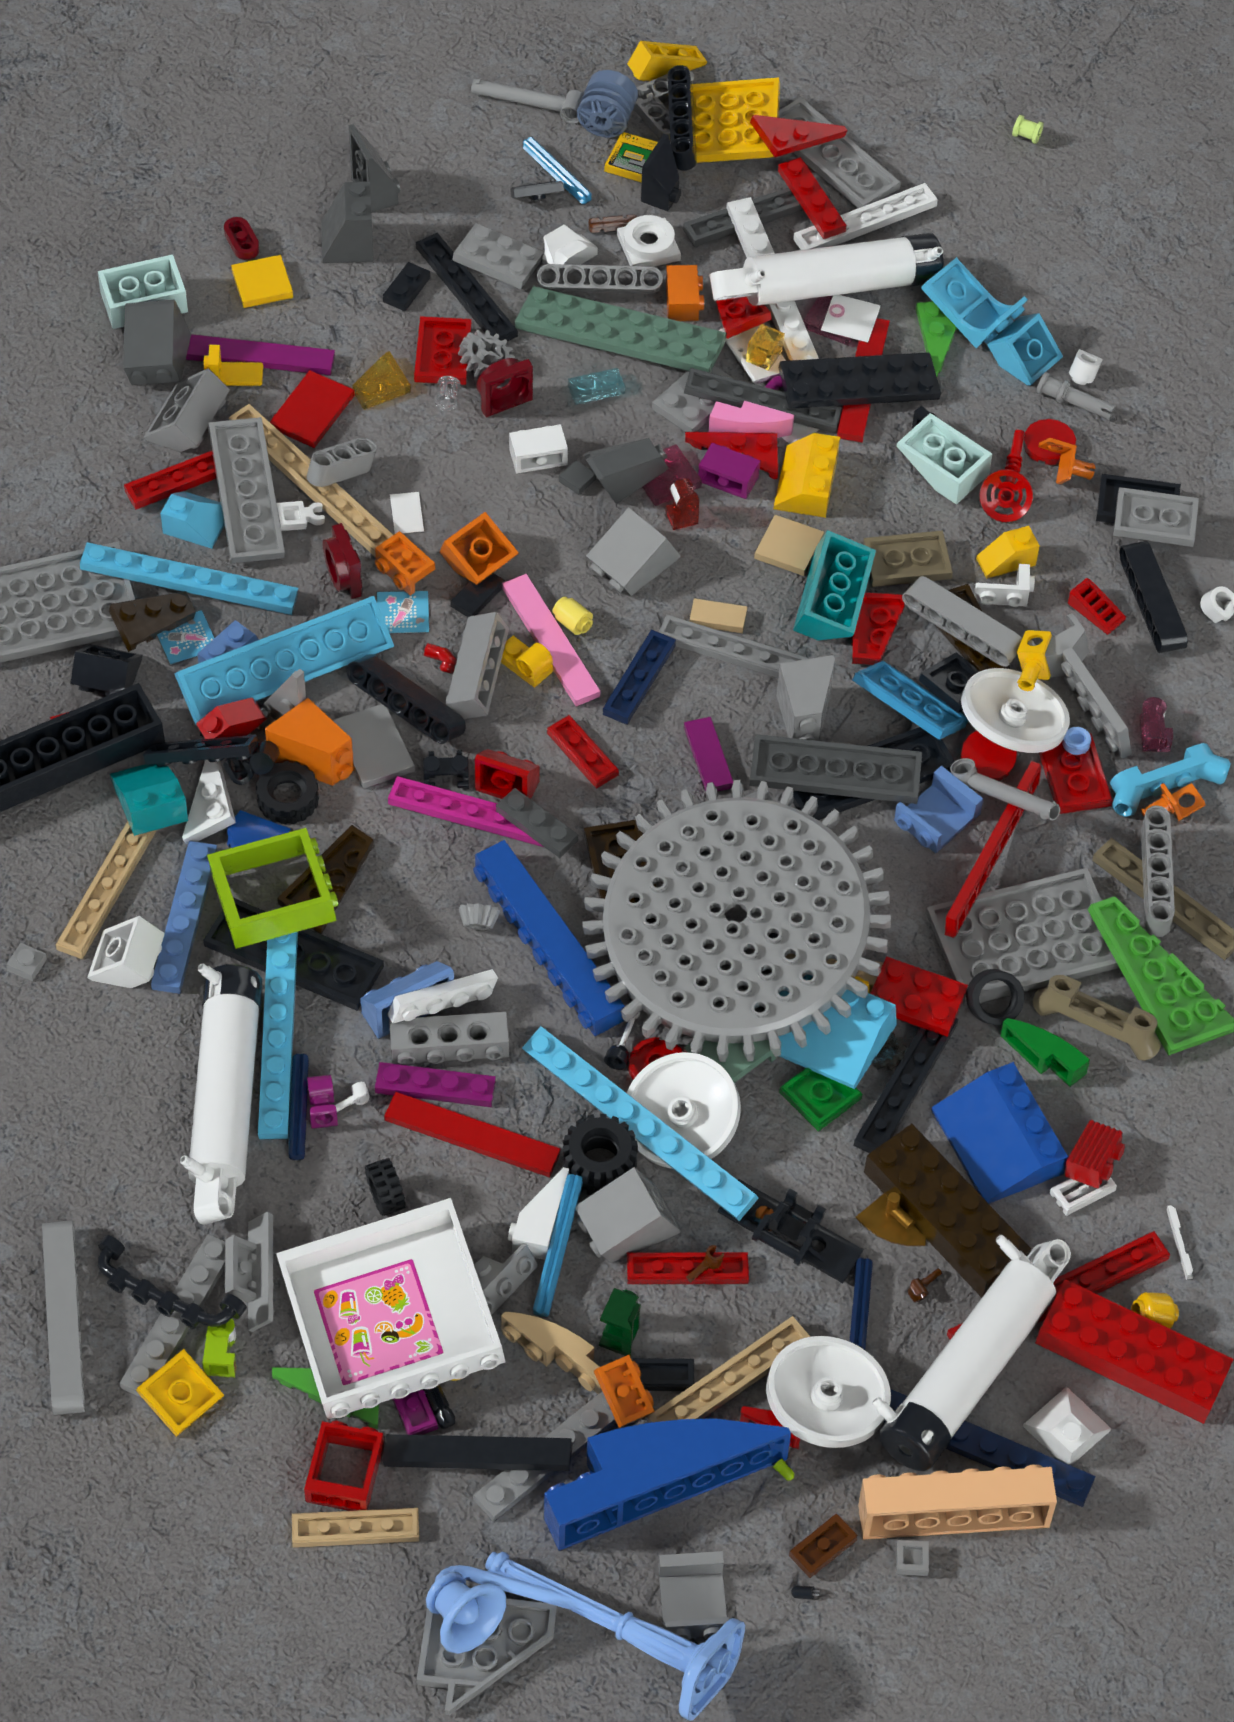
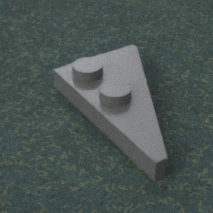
[260,669,306,720]

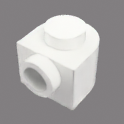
[1069,349,1103,385]
[1200,586,1234,623]

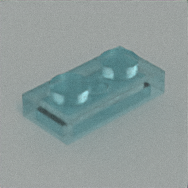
[568,368,625,405]

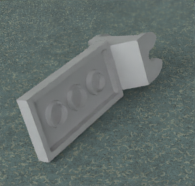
[1028,613,1132,759]

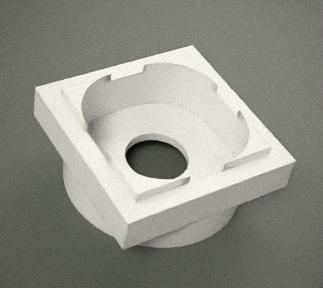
[617,215,681,267]

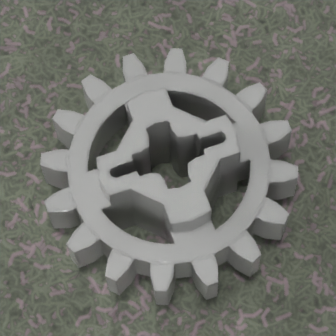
[458,330,515,378]

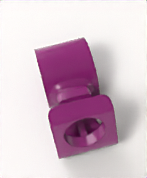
[307,1075,338,1129]

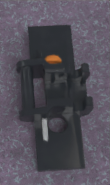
[718,1179,864,1283]

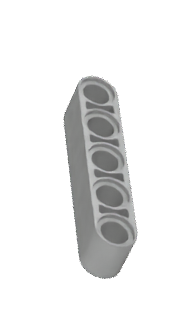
[537,264,663,293]
[902,576,1022,667]
[1141,806,1175,937]

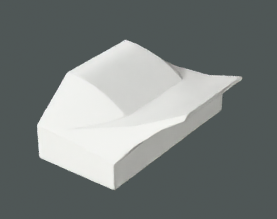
[542,224,598,275]

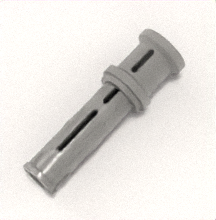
[1036,372,1116,421]

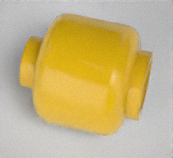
[1131,1292,1179,1329]

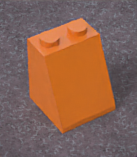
[265,698,354,786]

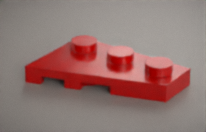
[715,297,772,339]
[852,593,905,665]

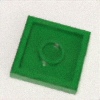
[779,1068,863,1132]

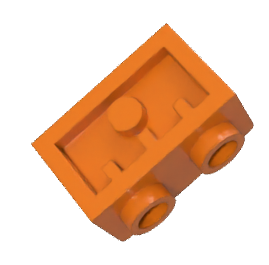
[375,531,435,596]
[594,1355,655,1428]

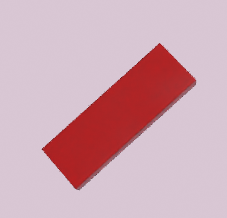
[547,715,619,789]

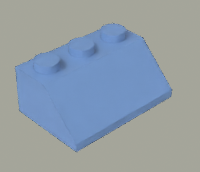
[360,961,454,1039]

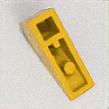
[627,41,707,81]

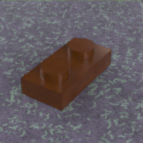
[789,1513,858,1578]

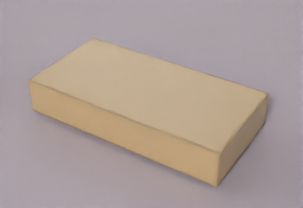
[689,598,747,634]

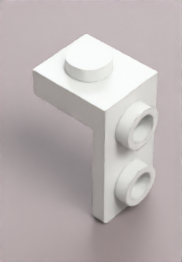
[974,564,1035,607]

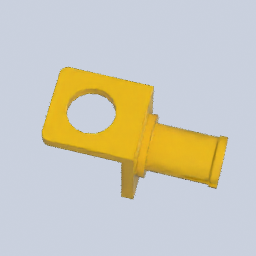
[1017,630,1052,691]

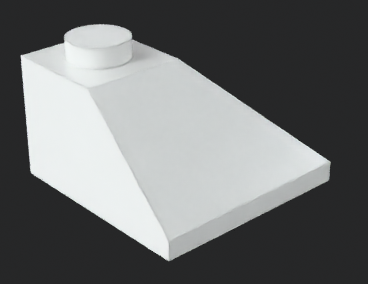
[1023,1386,1111,1466]

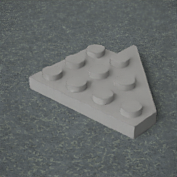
[416,1598,557,1715]

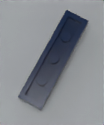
[603,629,676,725]

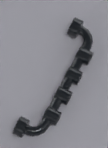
[98,1235,247,1329]

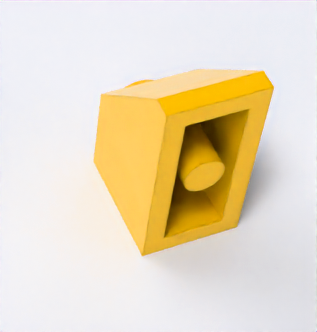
[976,526,1040,579]

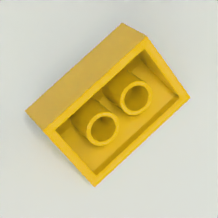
[773,433,840,518]

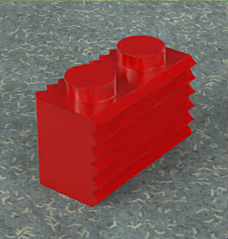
[1065,1120,1125,1189]

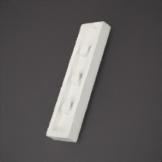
[388,969,498,1024]

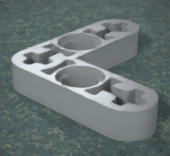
[634,70,694,142]

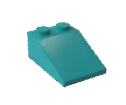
[110,764,188,836]

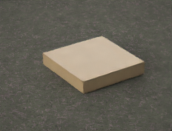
[754,515,824,576]

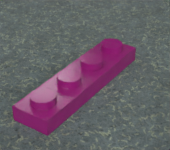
[375,1062,496,1108]

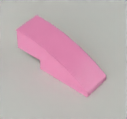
[709,401,794,438]

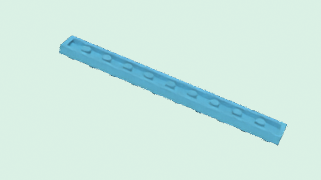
[522,1026,758,1221]

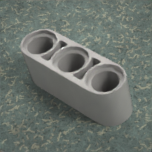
[307,438,377,487]

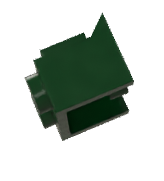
[599,1288,641,1358]

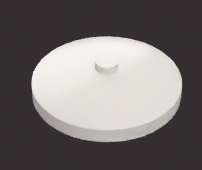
[961,668,1070,753]
[627,1052,741,1169]
[766,1336,891,1448]

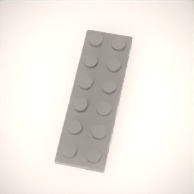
[779,97,901,208]
[209,417,285,564]

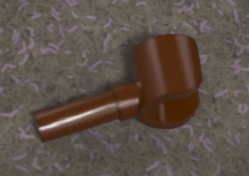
[686,1245,724,1282]
[907,1268,942,1303]

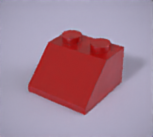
[475,749,540,799]

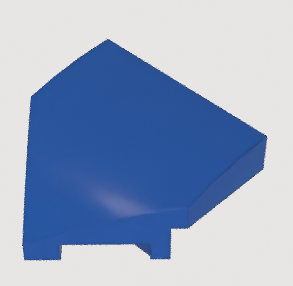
[227,810,291,848]

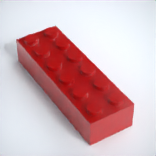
[1035,1279,1234,1424]

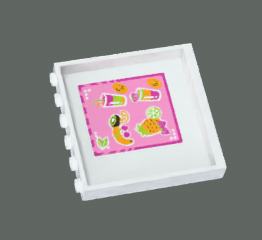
[276,1198,505,1420]

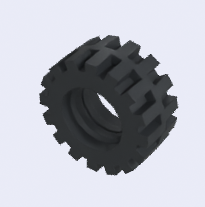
[365,1158,406,1216]

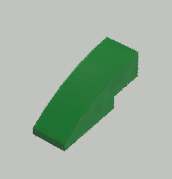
[1001,1018,1090,1087]

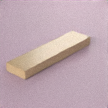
[292,1508,419,1547]

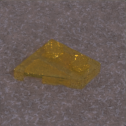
[352,351,411,409]

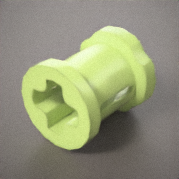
[1012,115,1044,144]

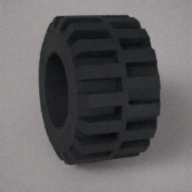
[562,1114,638,1195]

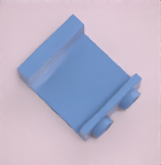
[894,766,983,853]

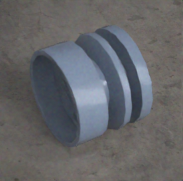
[577,70,638,138]

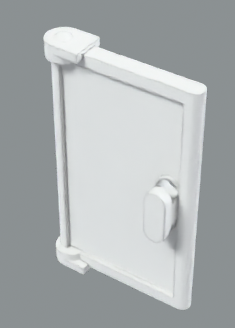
[719,325,786,384]

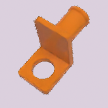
[1038,438,1095,484]
[1140,783,1205,821]

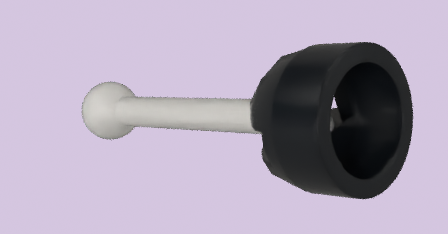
[604,1012,640,1070]

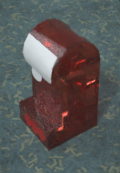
[665,478,699,530]

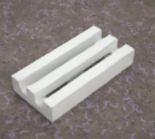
[1050,1177,1117,1216]

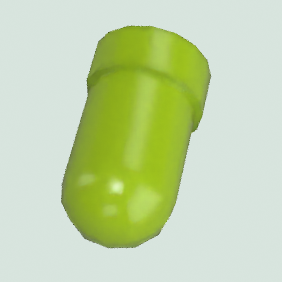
[773,1459,795,1481]

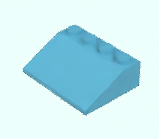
[778,975,897,1089]

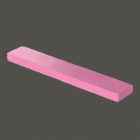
[502,574,600,707]

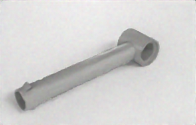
[471,78,584,124]
[950,758,1060,821]

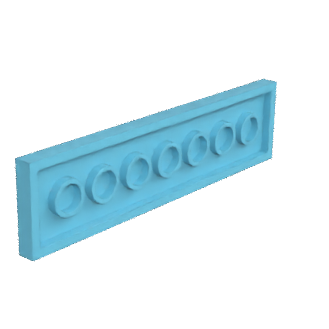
[174,596,394,725]

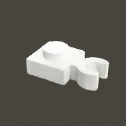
[276,501,325,531]

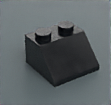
[70,644,143,696]

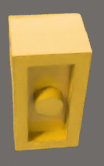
[501,636,553,688]

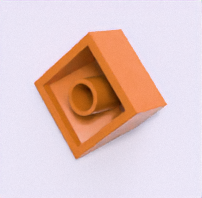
[439,512,519,585]

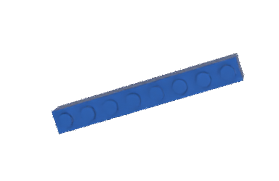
[473,840,625,1036]

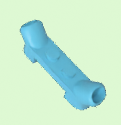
[1110,743,1231,817]

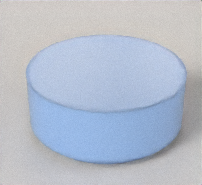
[1062,727,1091,755]

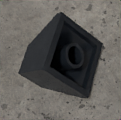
[641,134,681,212]

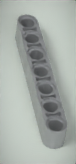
[42,1220,85,1415]

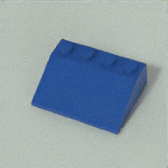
[931,1062,1068,1204]

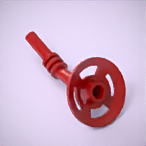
[979,430,1033,522]

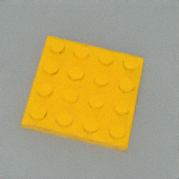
[692,77,780,163]

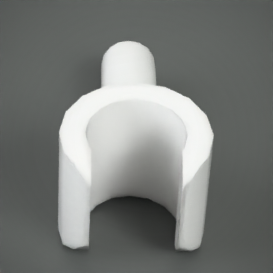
[335,1082,369,1112]

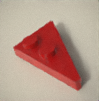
[750,115,848,157]
[685,432,778,479]

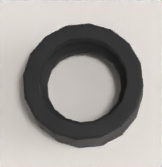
[966,969,1025,1026]

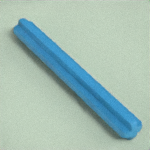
[533,1174,583,1317]

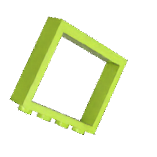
[207,828,339,949]

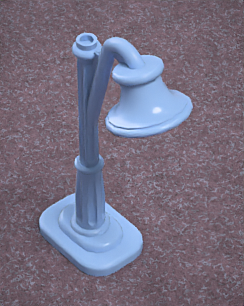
[426,1552,745,1721]

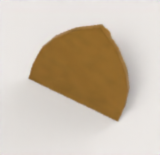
[855,1192,926,1246]

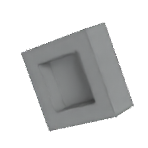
[6,943,47,982]
[896,1540,929,1576]

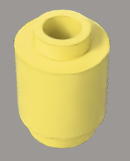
[552,596,593,635]

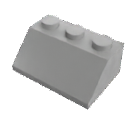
[144,368,230,452]

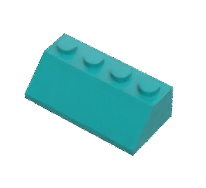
[793,530,876,640]

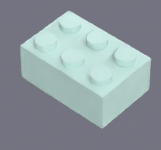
[98,254,188,329]

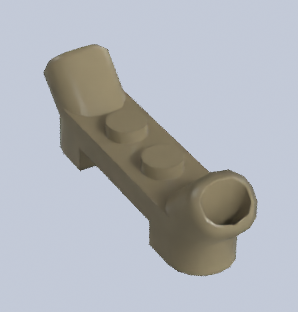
[1033,975,1161,1061]

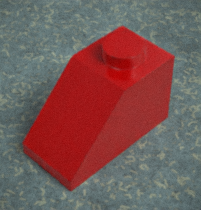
[196,697,267,739]

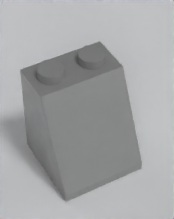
[586,507,680,596]
[777,655,835,741]
[575,1167,682,1263]

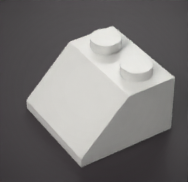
[87,916,165,988]

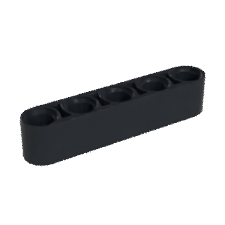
[668,65,697,171]
[1119,541,1188,653]
[346,654,466,744]

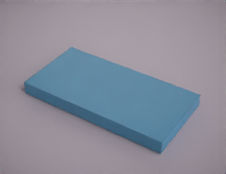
[852,661,968,740]

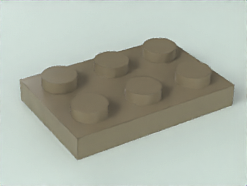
[863,530,953,587]

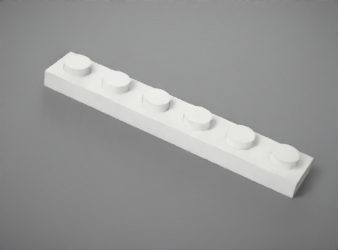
[794,183,938,250]

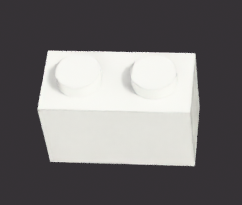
[509,424,568,474]

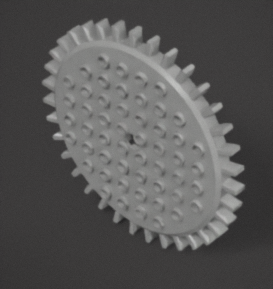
[583,780,891,1062]

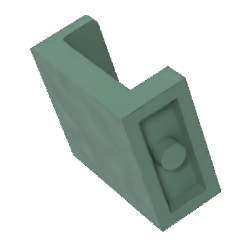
[684,1040,776,1083]

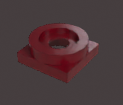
[477,358,533,417]
[322,523,362,599]

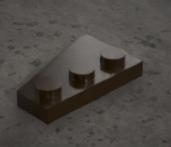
[109,591,196,652]

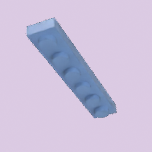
[151,841,218,994]

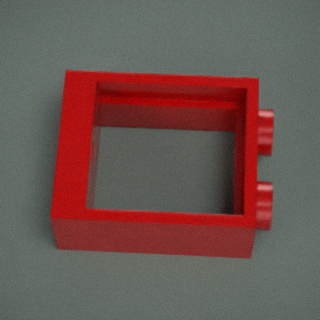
[304,1421,384,1511]

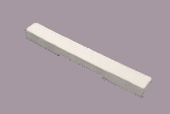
[1167,1205,1193,1280]

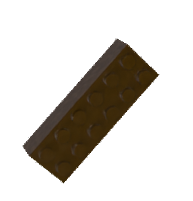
[864,1123,1031,1298]

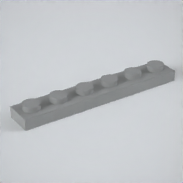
[120,1234,225,1398]
[473,1391,617,1522]

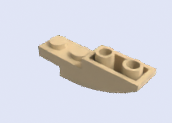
[501,1311,602,1394]

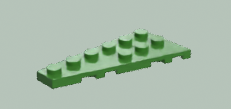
[1088,896,1234,1056]

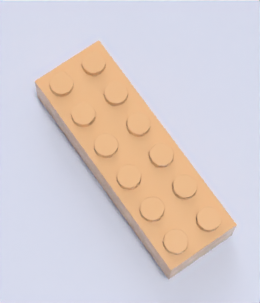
[858,1465,1057,1540]

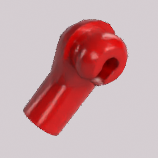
[424,643,457,674]

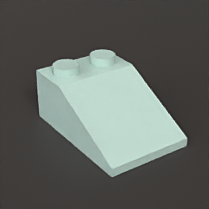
[897,413,992,505]

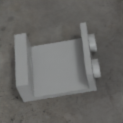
[658,1551,729,1640]

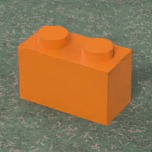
[666,265,704,321]

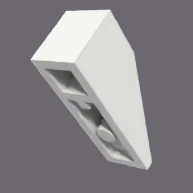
[508,1167,569,1260]

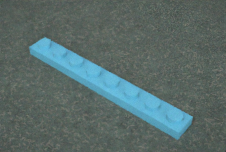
[80,542,298,615]
[258,932,298,1139]

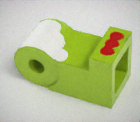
[203,1319,236,1378]

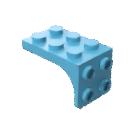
[921,257,1028,348]

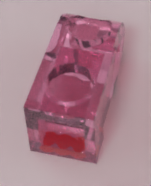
[1140,697,1174,752]

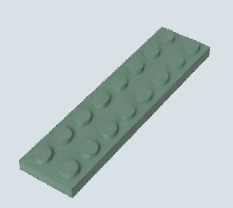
[515,286,726,373]

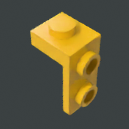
[204,345,263,386]

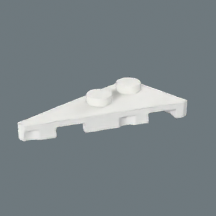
[182,760,236,846]

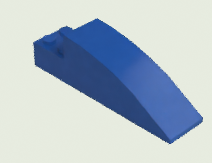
[544,1418,791,1551]

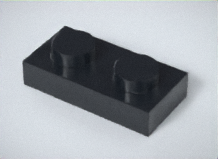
[383,262,430,311]

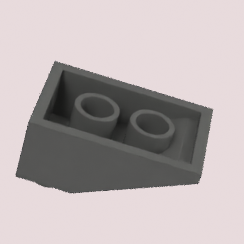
[349,124,401,212]

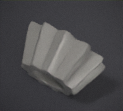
[459,903,500,930]

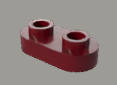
[224,217,259,260]

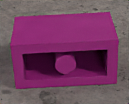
[698,443,760,499]

